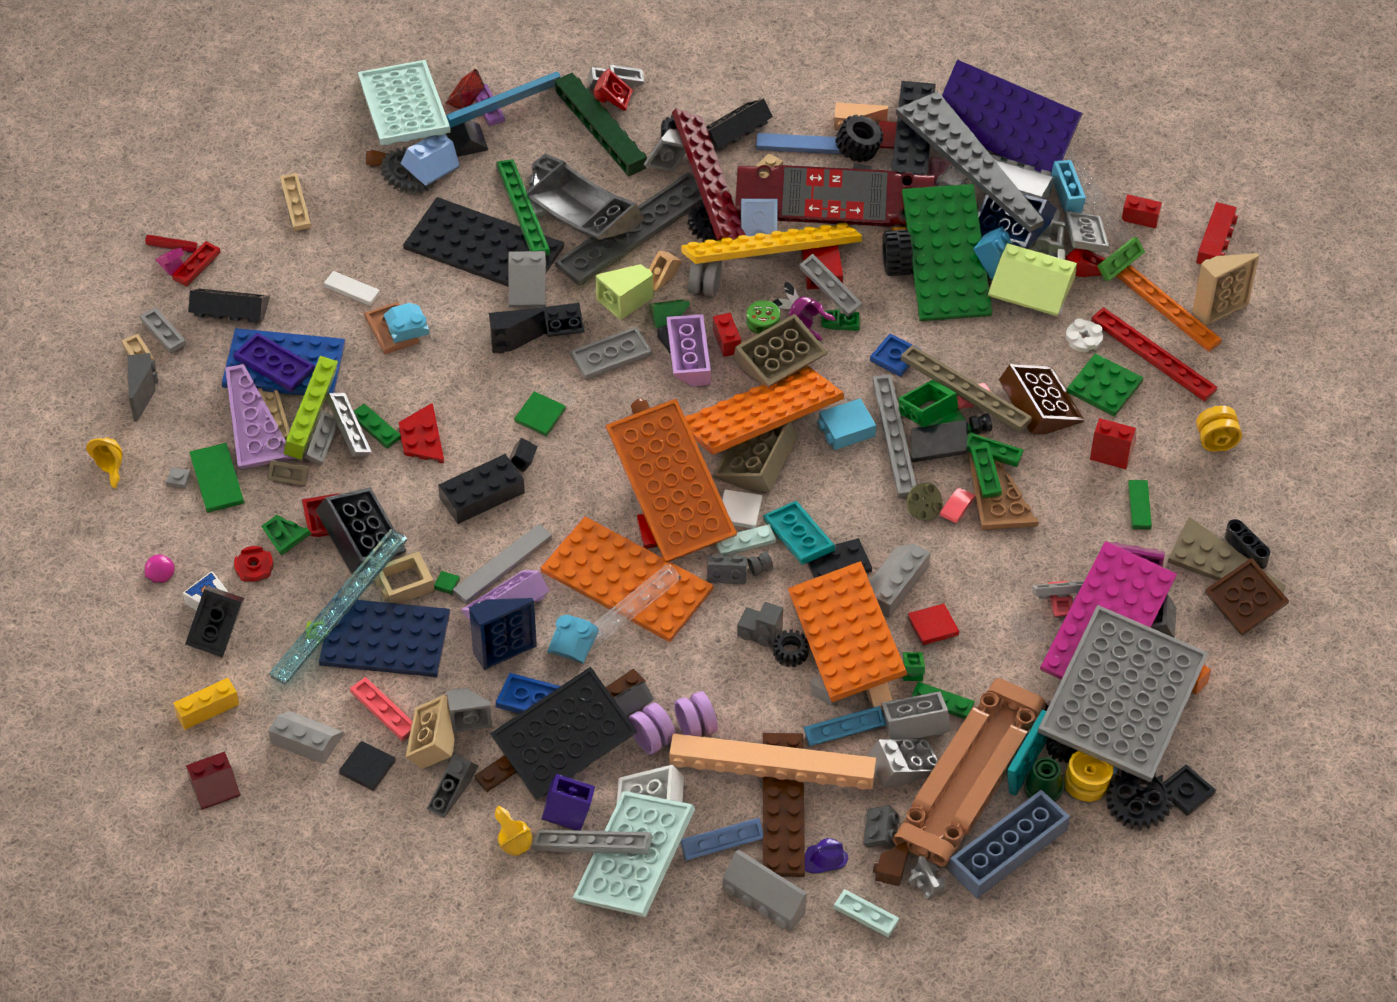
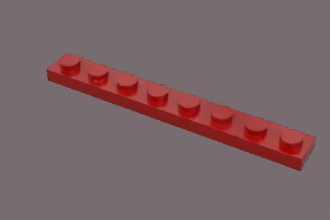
[1091,307,1217,402]

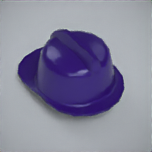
[805,838,849,873]

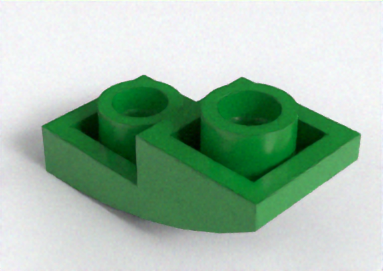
[821,309,861,331]

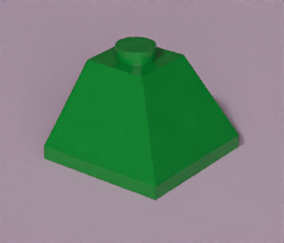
[649,299,690,328]

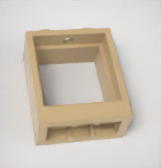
[374,551,435,604]

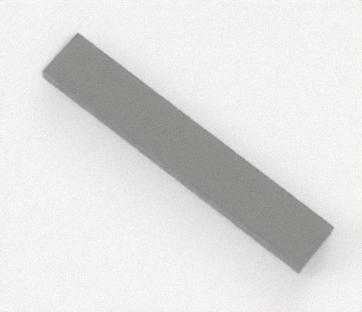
[453,524,552,604]
[532,830,653,854]

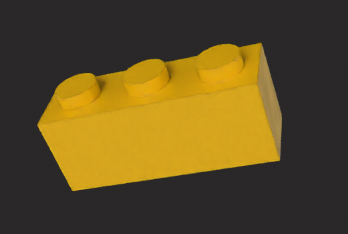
[173,678,239,730]

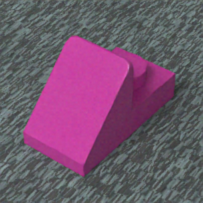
[155,248,184,276]

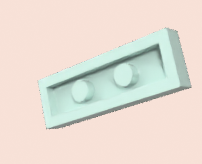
[715,524,776,556]
[834,889,899,938]

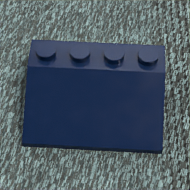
[978,194,1057,249]
[469,598,537,670]

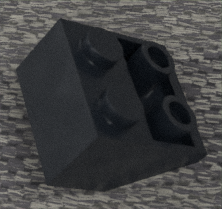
[543,303,585,337]

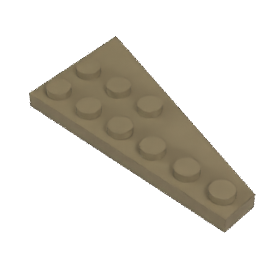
[1168,517,1286,593]

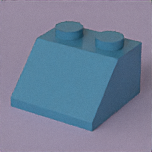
[973,226,1011,280]

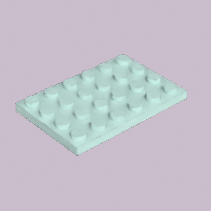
[573,791,695,917]

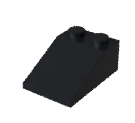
[489,308,546,353]
[185,585,245,657]

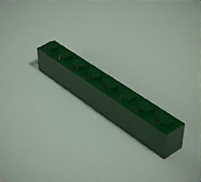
[555,72,647,177]

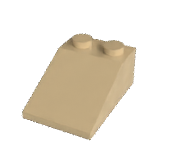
[406,695,455,769]

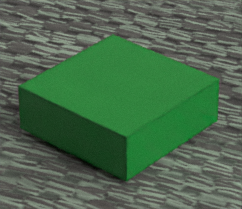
[434,571,460,595]

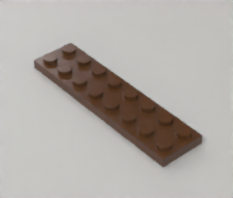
[763,733,805,877]

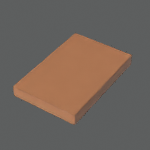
[364,302,419,355]

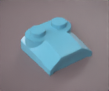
[384,303,429,343]
[547,615,599,664]

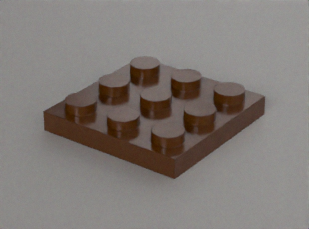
[1205,558,1289,636]

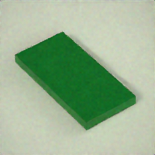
[189,443,244,513]

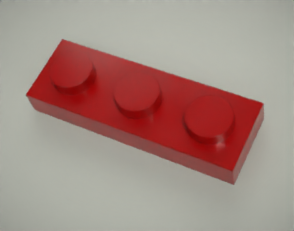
[172,241,221,287]

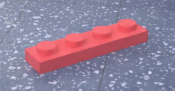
[350,677,412,741]

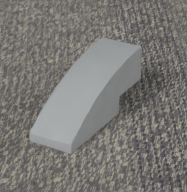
[587,65,645,89]

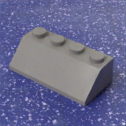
[869,544,931,618]
[722,849,806,931]

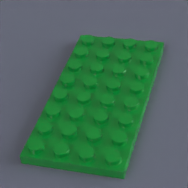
[902,184,992,321]

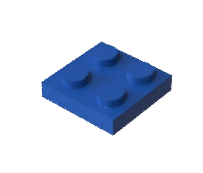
[870,333,921,377]

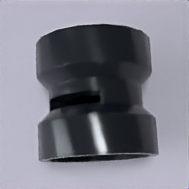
[969,413,992,434]

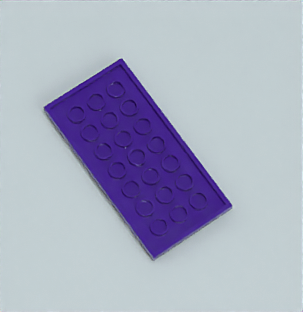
[942,60,1083,172]

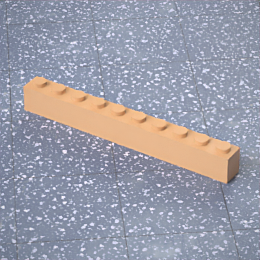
[669,733,876,790]

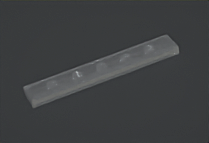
[590,563,681,652]

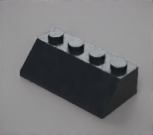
[706,98,773,151]
[188,288,270,322]

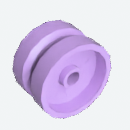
[674,691,718,737]
[628,702,676,755]

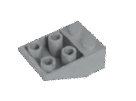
[867,739,938,787]

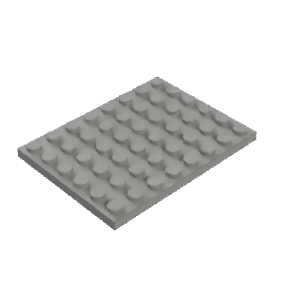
[1037,605,1208,782]

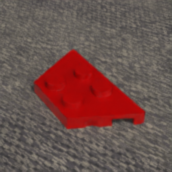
[398,403,444,463]

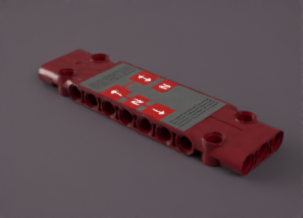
[735,165,934,227]

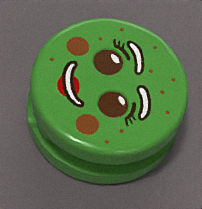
[746,300,781,334]

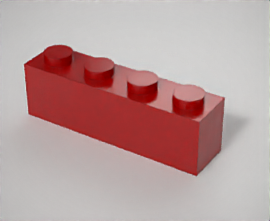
[1196,202,1239,264]

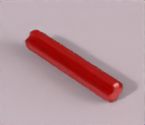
[145,234,198,253]

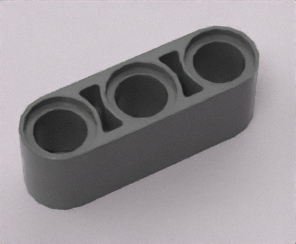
[613,681,654,716]

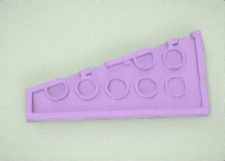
[225,364,295,470]

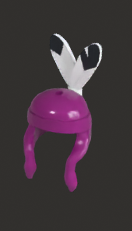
[773,282,835,341]

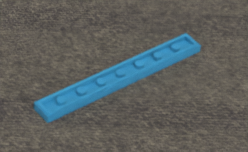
[446,71,561,128]

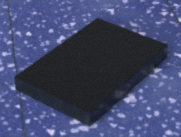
[911,420,968,462]

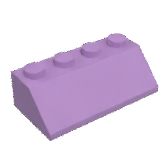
[666,314,711,386]
[461,570,549,620]

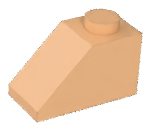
[649,251,682,291]

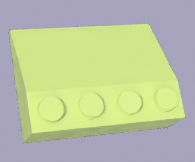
[988,243,1077,316]

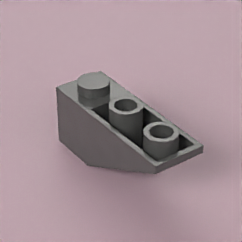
[427,754,478,818]

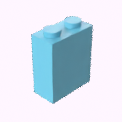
[817,398,876,450]

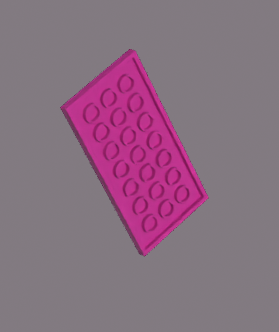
[1040,541,1177,680]

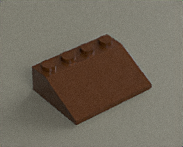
[999,364,1085,434]

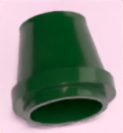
[1023,757,1065,802]

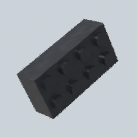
[438,454,525,524]

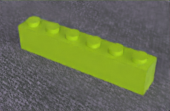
[283,356,338,460]

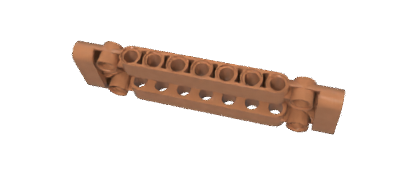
[893,678,1046,867]

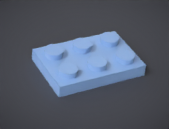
[741,199,777,237]

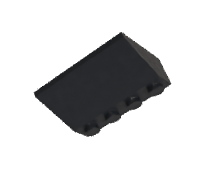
[316,487,407,574]

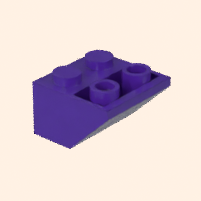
[541,774,595,831]

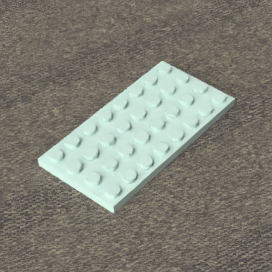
[358,60,450,145]

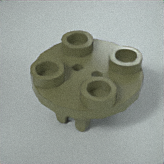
[906,483,944,521]

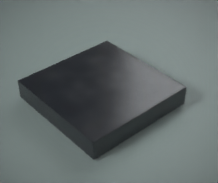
[339,741,396,791]
[1166,764,1216,816]

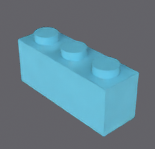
[1051,160,1086,213]

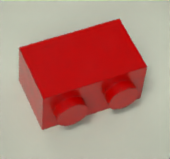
[1121,194,1162,229]
[713,312,741,357]

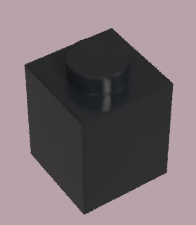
[509,438,538,472]

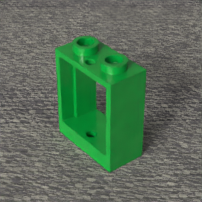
[898,379,958,427]

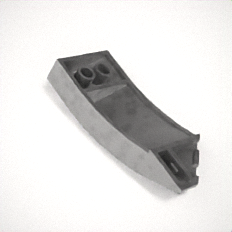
[527,154,645,240]

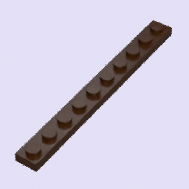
[474,668,646,792]

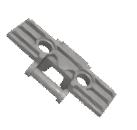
[1028,209,1067,257]

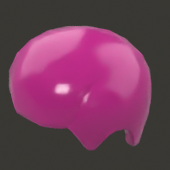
[144,554,175,583]

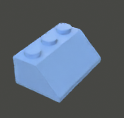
[400,134,459,186]

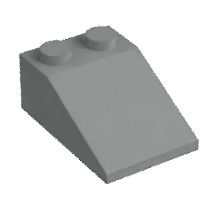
[509,251,546,307]

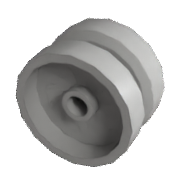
[688,260,722,298]

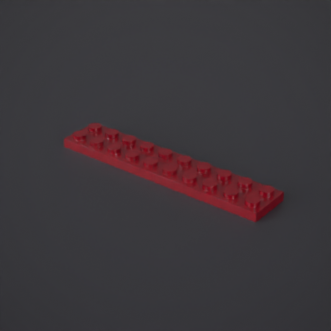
[672,108,746,241]

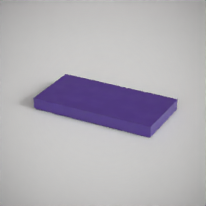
[233,333,315,392]

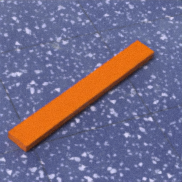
[1116,265,1222,352]

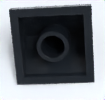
[446,120,488,157]

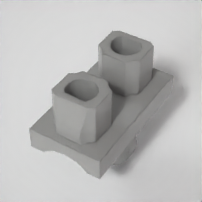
[908,856,946,900]

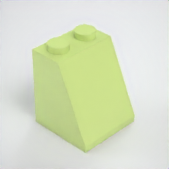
[596,264,653,320]

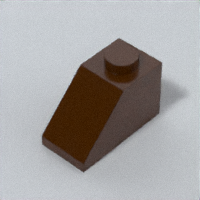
[872,842,909,887]

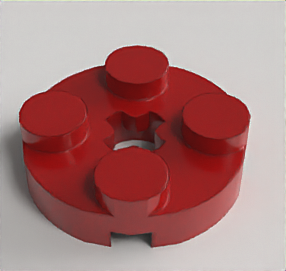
[234,546,274,582]

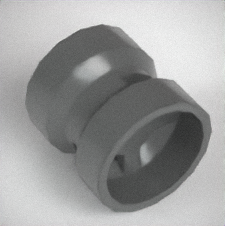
[747,552,773,576]

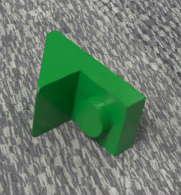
[903,652,925,681]

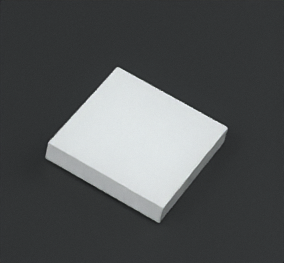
[722,490,762,529]

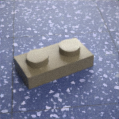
[268,460,309,485]

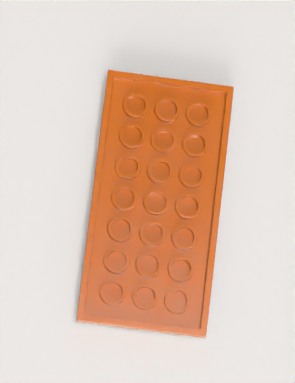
[685,366,845,455]
[605,398,737,562]
[541,516,714,642]
[788,561,907,703]

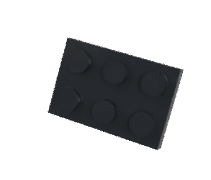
[807,538,872,578]

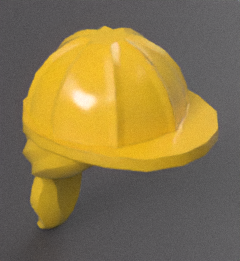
[86,437,123,489]
[495,806,532,856]

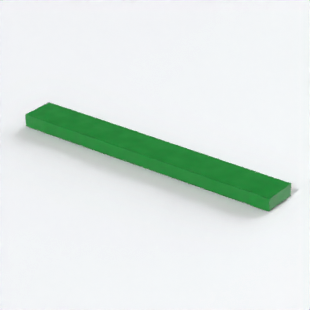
[496,159,550,255]

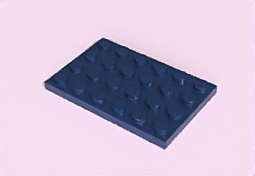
[319,597,450,677]

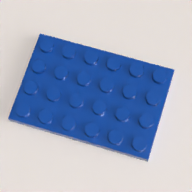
[222,328,345,398]

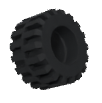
[835,115,884,162]
[882,229,913,276]

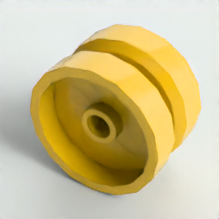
[1196,405,1242,452]
[1064,750,1113,802]

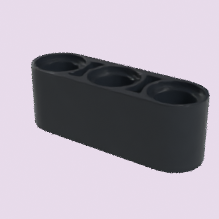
[1225,519,1271,569]

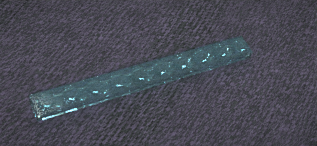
[269,529,407,685]

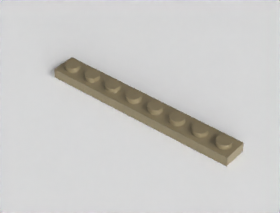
[901,345,1032,432]

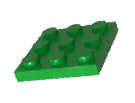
[1067,353,1144,417]

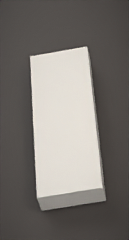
[324,271,380,306]

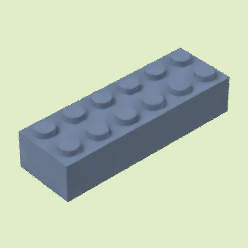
[949,790,1070,899]

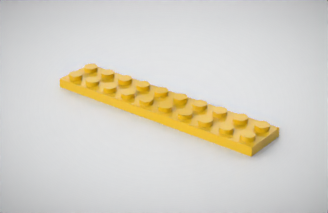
[681,222,862,264]

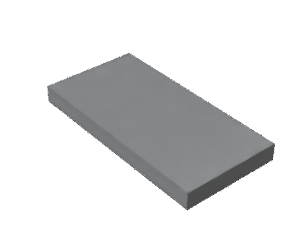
[1065,211,1109,253]
[570,327,653,380]

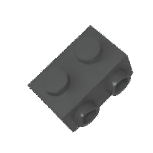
[707,554,747,584]
[863,805,900,849]

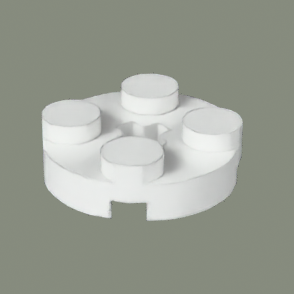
[1066,318,1103,352]

